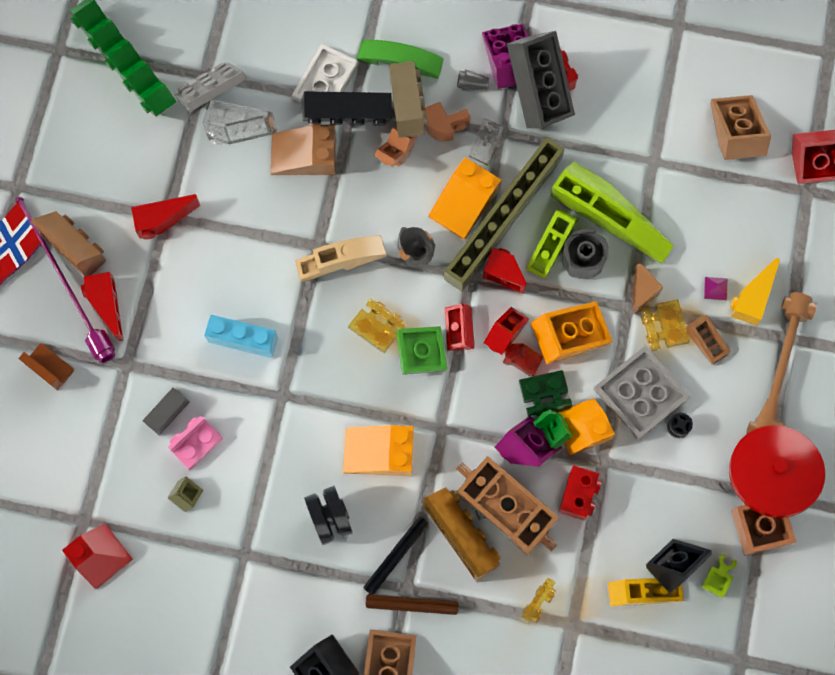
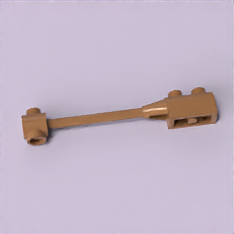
[746,292,817,434]

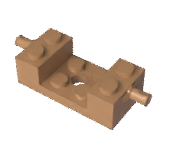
[456,456,559,555]

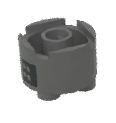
[562,229,608,279]

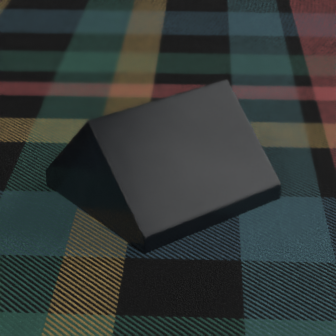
[646,539,712,593]

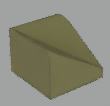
[168,476,203,512]

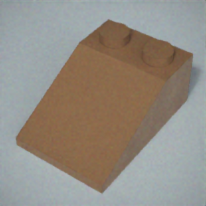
[710,95,771,160]
[271,125,336,175]
[364,630,416,675]

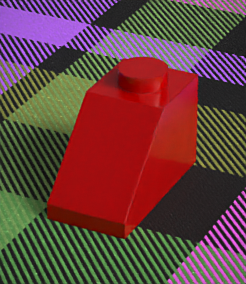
[483,248,527,294]
[483,307,529,355]

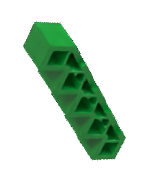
[69,0,177,117]

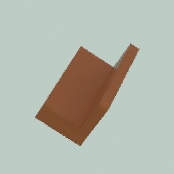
[18,343,74,391]

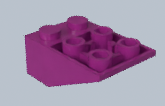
[482,24,528,89]

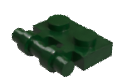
[519,370,572,417]

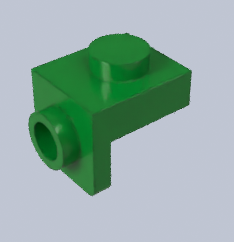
[533,410,573,449]

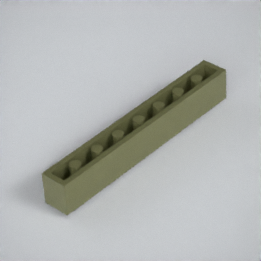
[444,137,564,292]

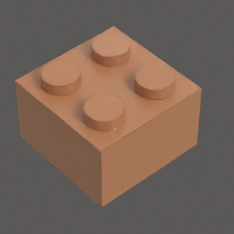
[731,505,796,556]

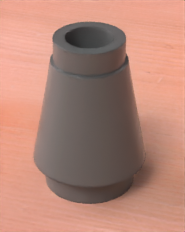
[457,69,489,90]

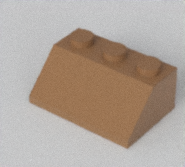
[31,211,106,276]

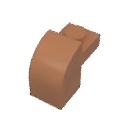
[422,102,470,141]
[374,125,418,167]

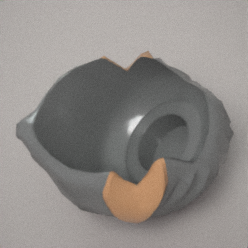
[397,227,436,266]

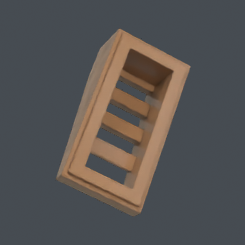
[684,315,731,364]

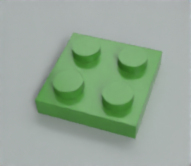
[396,326,447,375]

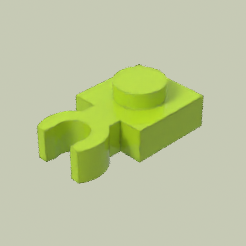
[701,553,737,599]

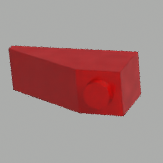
[131,194,200,239]
[81,272,124,341]

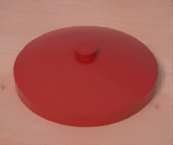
[729,425,826,518]

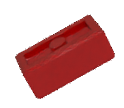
[445,303,474,351]

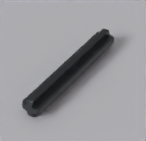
[363,516,428,595]

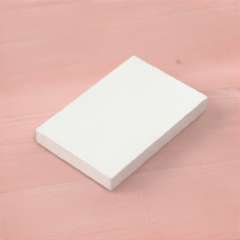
[292,44,359,103]

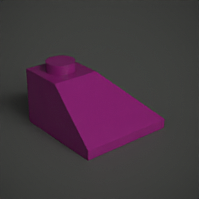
[494,416,562,466]

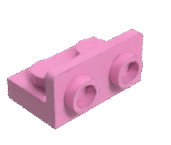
[168,415,223,470]

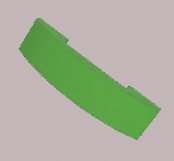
[357,40,444,79]

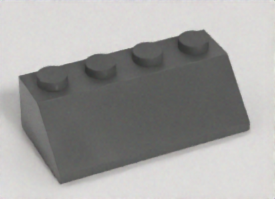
[507,31,575,129]

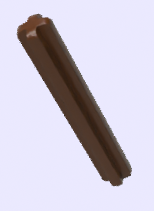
[365,594,459,615]

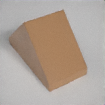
[632,264,663,313]

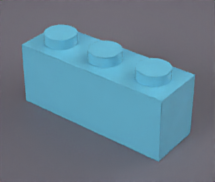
[204,315,278,358]

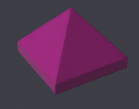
[704,277,728,300]

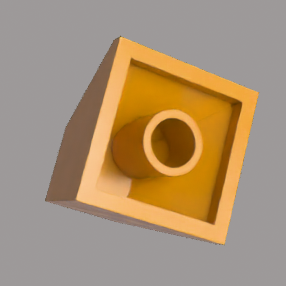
[557,398,615,456]

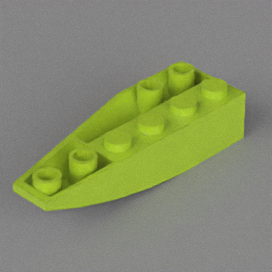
[550,161,674,264]

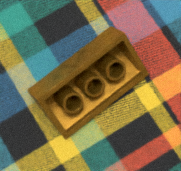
[423,487,501,582]

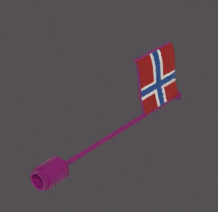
[0,197,116,364]

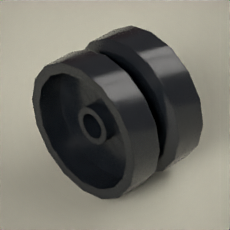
[304,486,353,545]

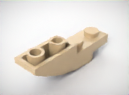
[295,235,387,283]

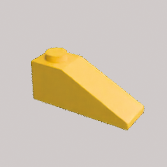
[730,258,780,326]
[608,578,684,607]

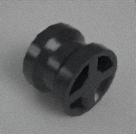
[667,413,693,439]

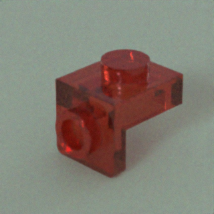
[503,343,543,376]

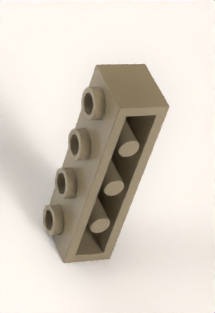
[389,61,428,138]

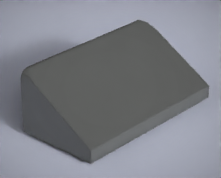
[142,388,189,436]

